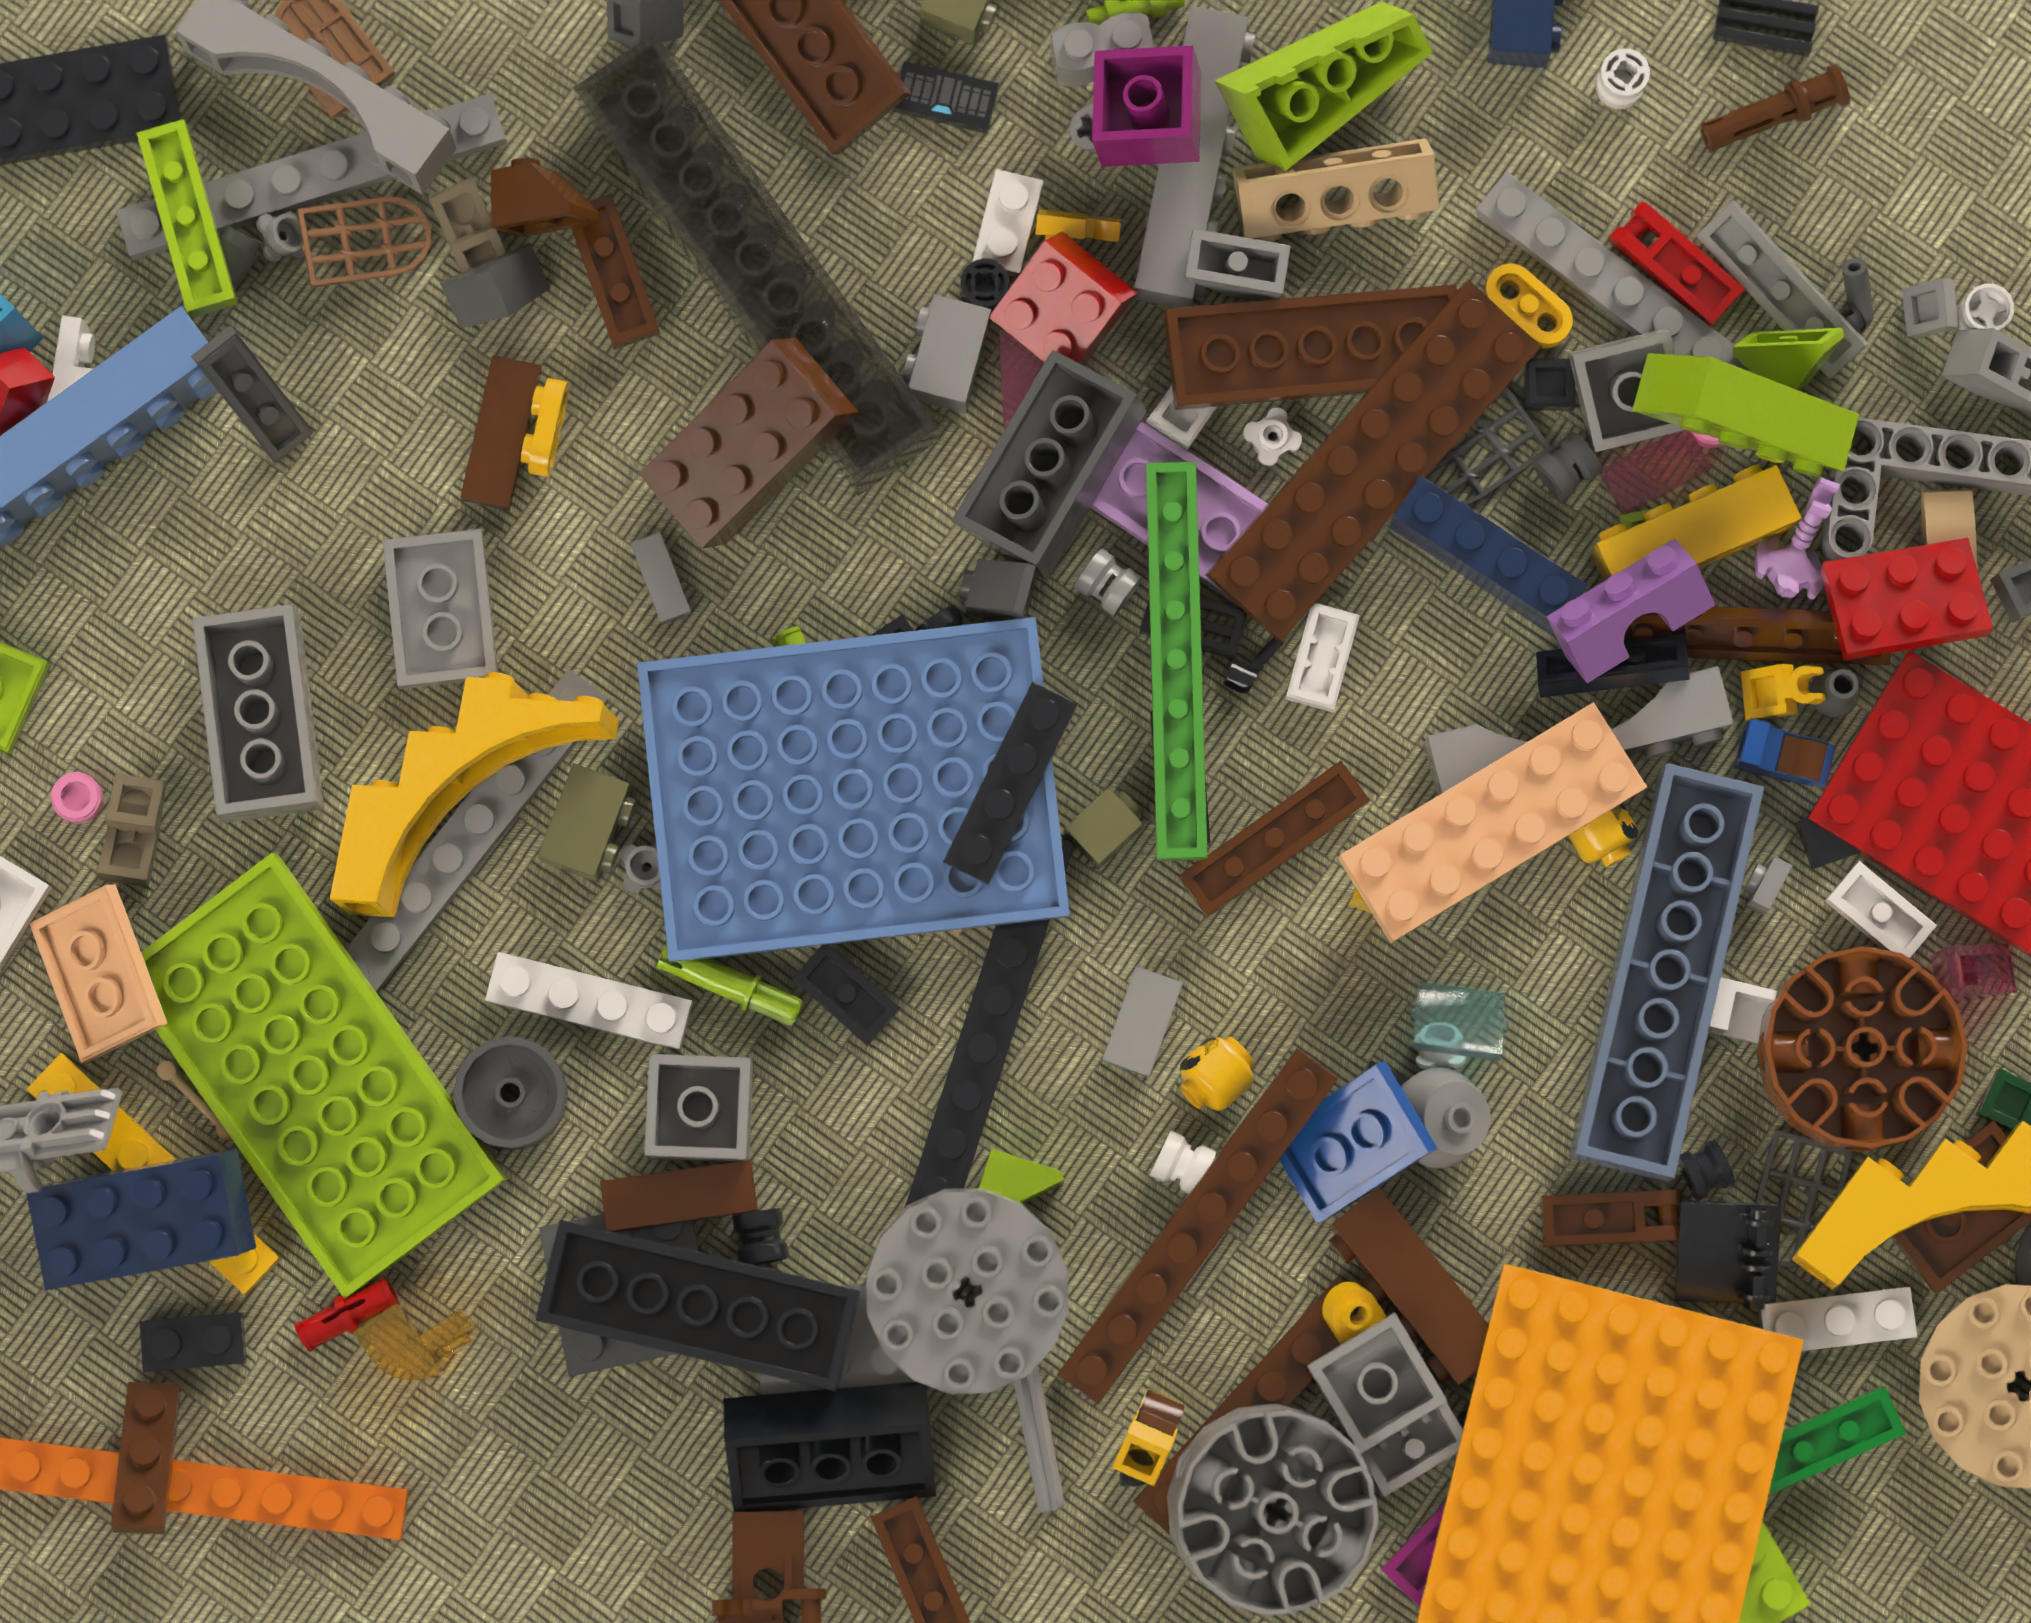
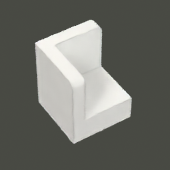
[1708,977,1777,1044]

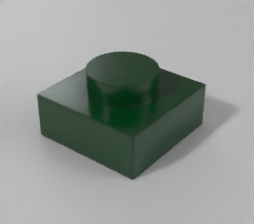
[1976,1068,2031,1131]

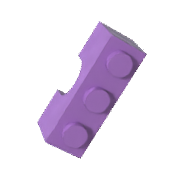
[1546,539,1715,683]

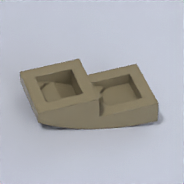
[428,177,506,273]
[97,774,166,887]

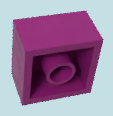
[1092,45,1201,167]

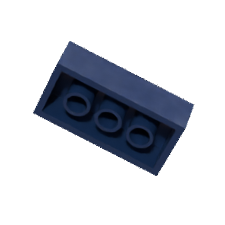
[26,1149,256,1290]

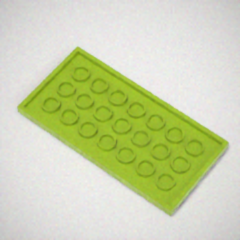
[141,853,508,1299]

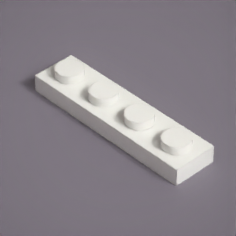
[485,952,693,1051]

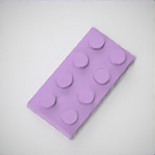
[1090,421,1268,602]

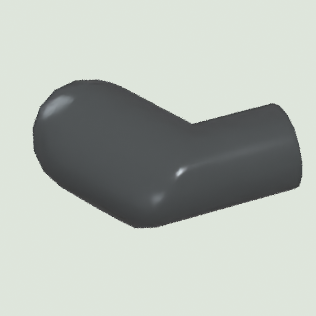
[1839,258,1874,331]

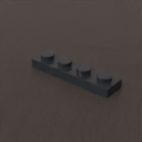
[943,681,1078,885]

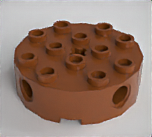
[1756,946,1968,1153]

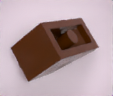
[491,158,600,237]

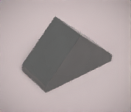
[440,243,550,328]

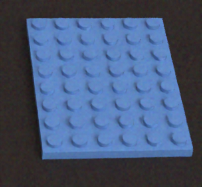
[637,617,1070,963]

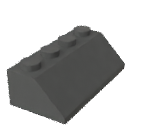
[952,350,1147,581]

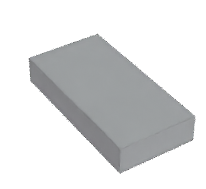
[1102,966,1183,1078]

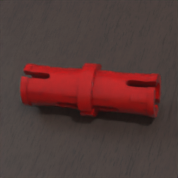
[294,1276,400,1352]

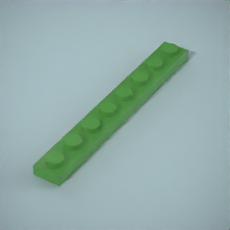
[1146,462,1207,861]

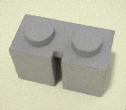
[902,294,991,414]

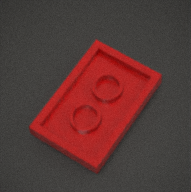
[1820,538,1993,661]

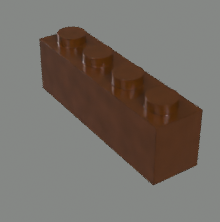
[1328,1187,1488,1386]

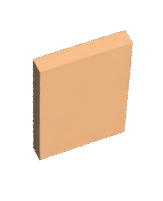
[29,884,168,1063]

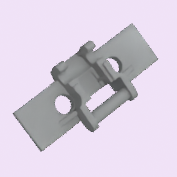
[0,1088,122,1193]

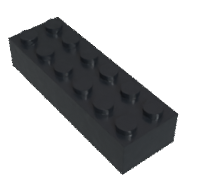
[535,1220,861,1392]

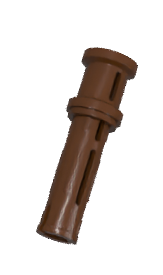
[1699,63,1850,153]

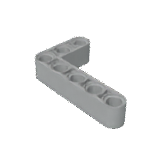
[1821,418,2031,561]

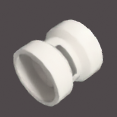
[1596,49,1650,109]
[1957,284,2014,332]
[1150,1130,1216,1194]

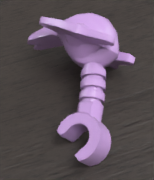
[1754,477,1840,599]

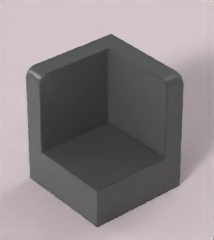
[607,0,684,49]

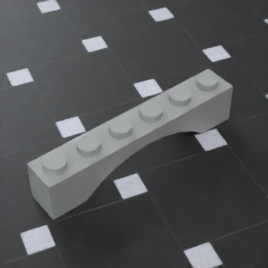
[175,0,457,195]
[1424,666,1734,796]

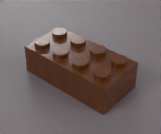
[639,338,859,549]

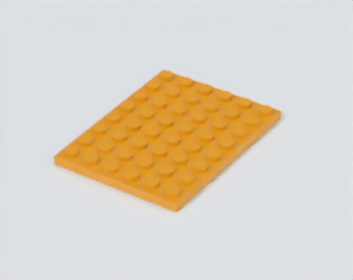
[1416,1264,1804,1623]

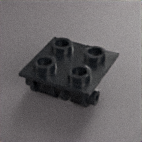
[1675,1201,1782,1310]

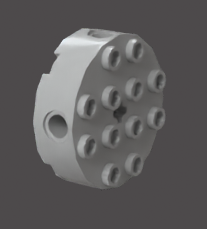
[866,1188,1069,1394]
[1167,1404,1379,1616]

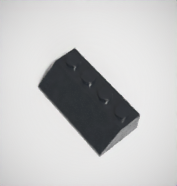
[723,1381,936,1512]

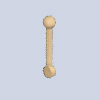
[157,1060,231,1140]

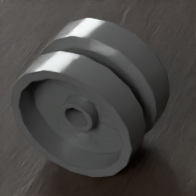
[453,1036,568,1151]

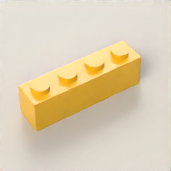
[1590,464,1802,582]

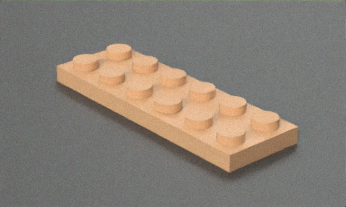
[1338,702,1647,943]

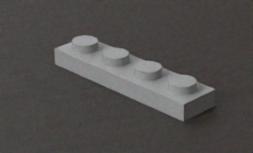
[1696,201,1869,379]

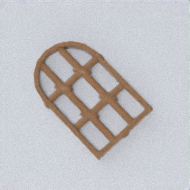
[297,196,431,288]

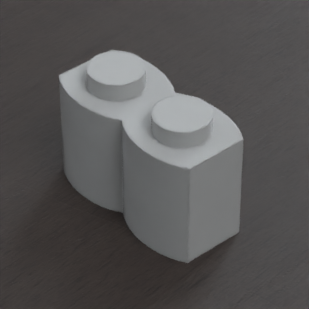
[1051,13,1154,87]

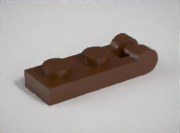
[1540,1190,1682,1247]

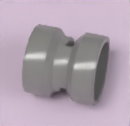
[1073,548,1143,617]

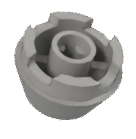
[1401,1067,1490,1168]

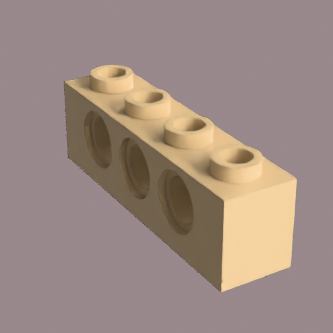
[1232,138,1440,242]

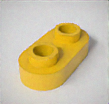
[1484,264,1573,348]
[521,378,569,478]
[1322,1282,1387,1344]

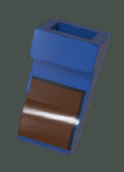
[1734,718,1835,787]

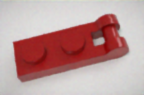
[1608,201,1745,327]

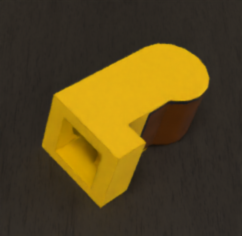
[1112,1389,1185,1486]

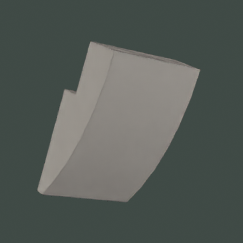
[1307,1313,1463,1497]

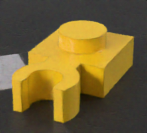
[1035,209,1122,242]
[1741,664,1826,721]

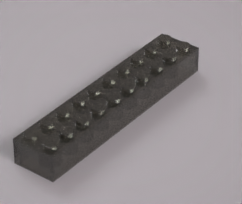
[573,32,939,496]

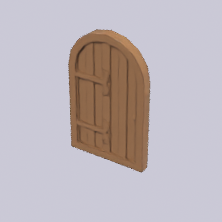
[275,0,395,120]

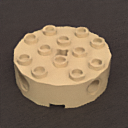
[1919,1284,2031,1489]

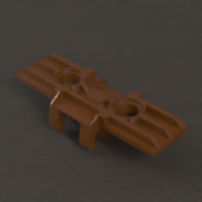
[712,1511,826,1623]

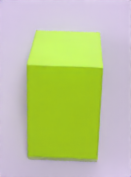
[1732,328,1844,391]
[979,1148,1064,1204]

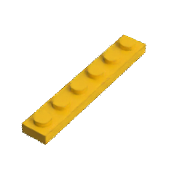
[26,1053,282,1296]

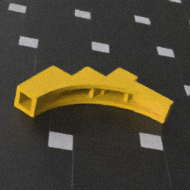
[330,672,619,918]
[1791,1121,2031,1289]

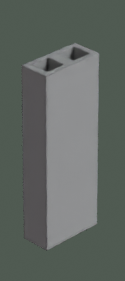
[630,532,692,625]

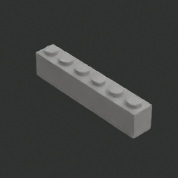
[1134,6,1255,308]

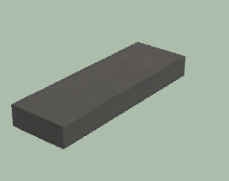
[191,326,314,463]

